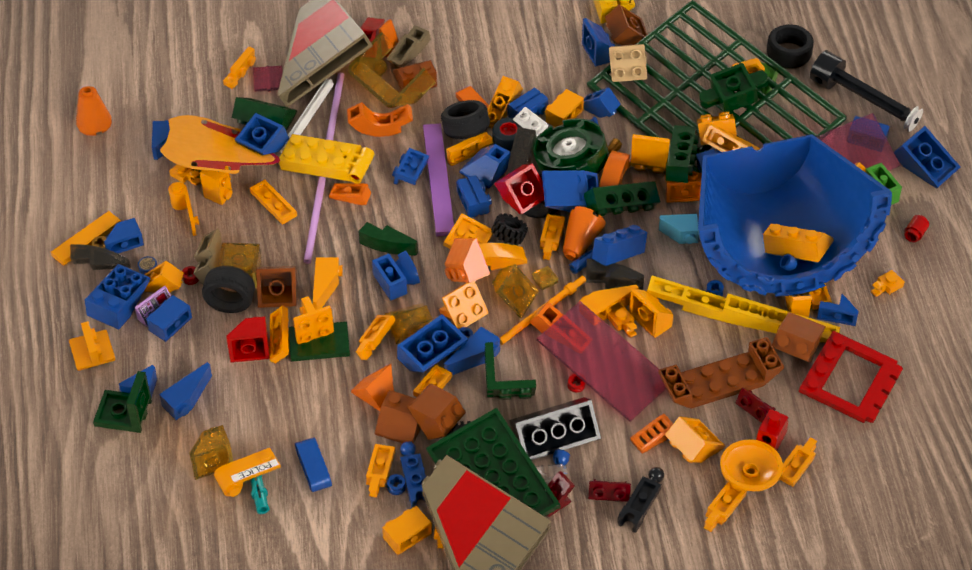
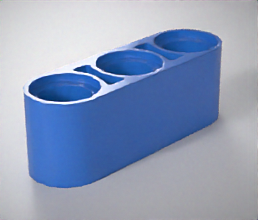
[295,437,332,492]

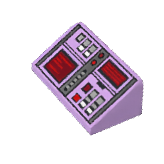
[135,286,171,327]

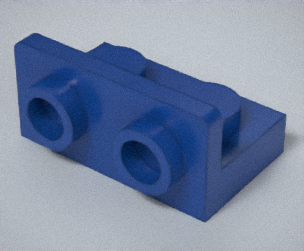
[392,148,429,185]

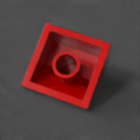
[494,163,544,215]
[226,316,270,363]

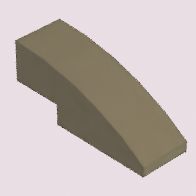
[387,25,431,67]
[193,229,222,284]

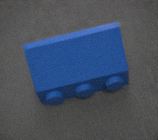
[397,314,468,373]

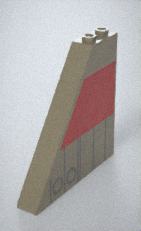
[277,0,373,107]
[421,455,551,570]

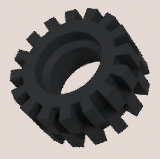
[491,213,528,245]

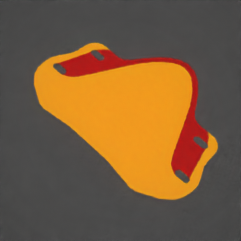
[160,115,280,174]

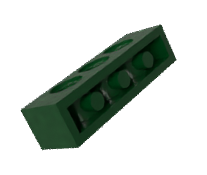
[666,125,699,183]
[584,181,661,217]

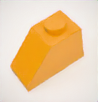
[144,261,184,293]

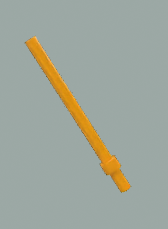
[500,275,587,345]

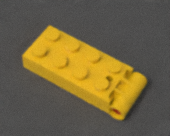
[279,134,375,184]

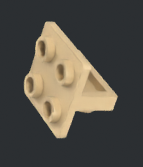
[609,44,647,82]

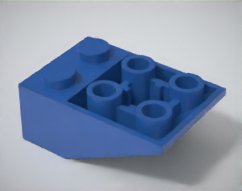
[542,170,599,212]
[85,264,150,330]

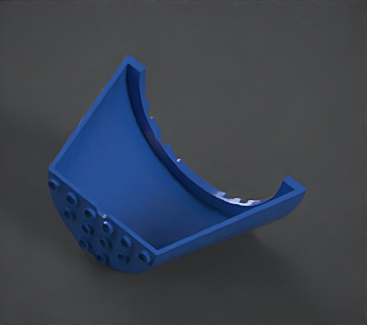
[698,134,892,296]

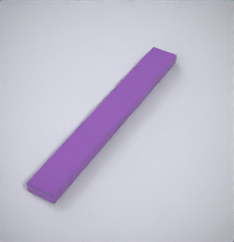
[423,123,454,237]

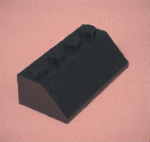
[509,397,601,460]

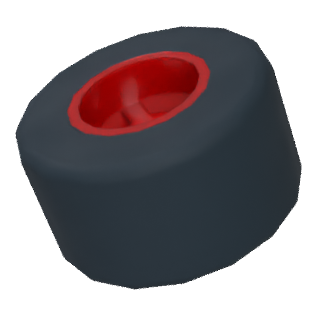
[492,118,525,152]

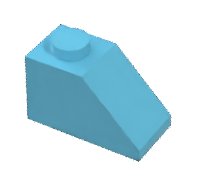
[659,214,699,244]

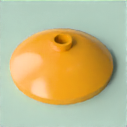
[720,439,783,491]

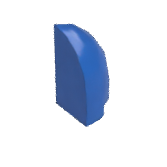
[395,250,420,285]

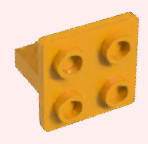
[439,281,488,329]
[293,296,334,344]
[69,321,116,371]

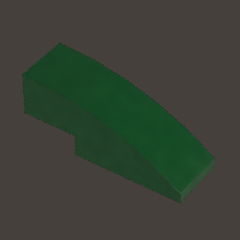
[358,222,418,256]

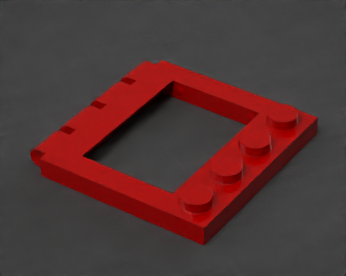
[799,331,903,423]

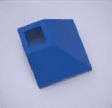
[459,144,510,188]

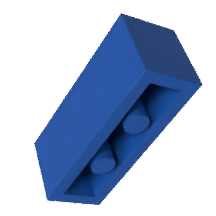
[592,225,648,266]

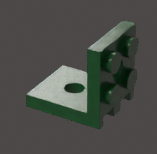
[484,342,536,400]
[93,371,152,433]

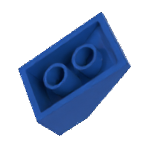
[892,126,961,189]

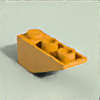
[487,76,523,128]

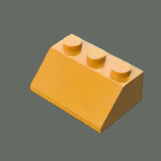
[763,224,834,262]

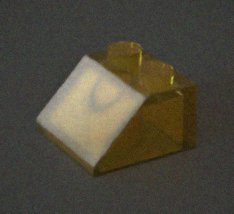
[189,425,233,480]

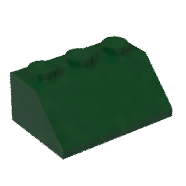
[231,97,297,130]

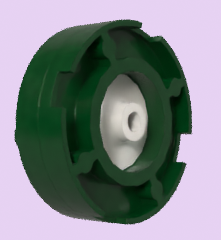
[533,118,609,174]

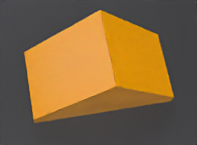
[785,293,812,317]

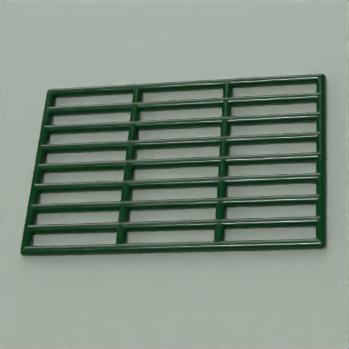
[587,0,847,173]

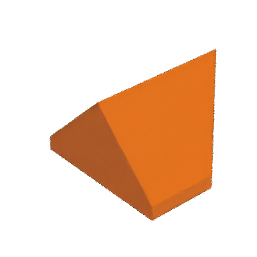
[351,364,394,411]

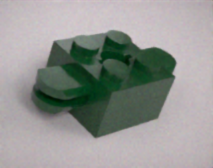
[699,63,768,112]

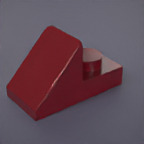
[547,472,575,517]

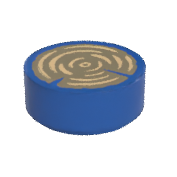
[138,256,157,275]

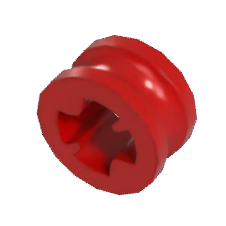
[182,266,199,285]
[567,373,586,393]

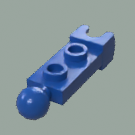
[400,441,427,508]

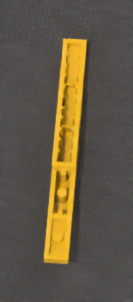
[647,276,840,343]

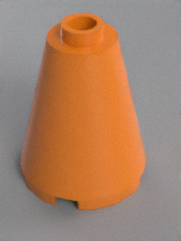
[76,86,112,136]
[562,206,606,260]

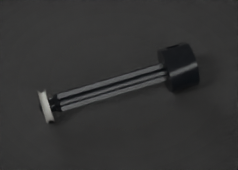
[810,50,923,132]

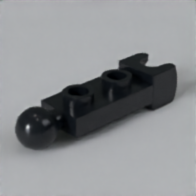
[617,467,665,533]

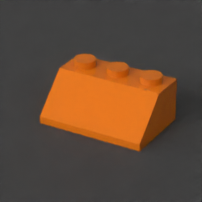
[445,237,490,283]

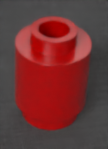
[904,215,930,243]

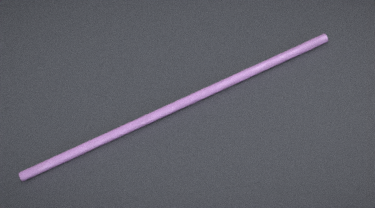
[304,72,345,264]

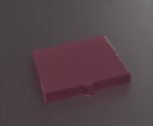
[253,65,283,92]

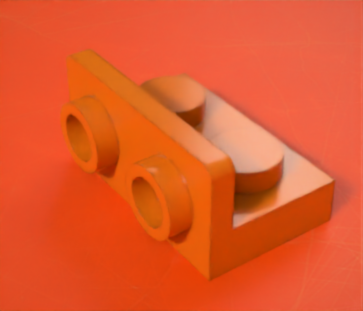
[665,171,702,203]

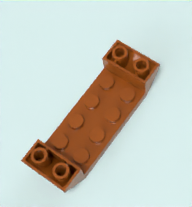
[658,337,784,409]

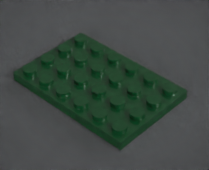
[426,407,561,517]

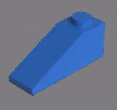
[444,327,500,375]
[159,362,212,420]

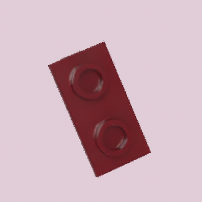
[735,387,776,423]
[588,479,631,502]

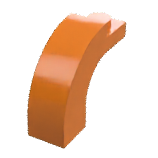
[347,102,413,137]
[599,151,631,187]

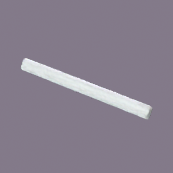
[280,79,334,153]

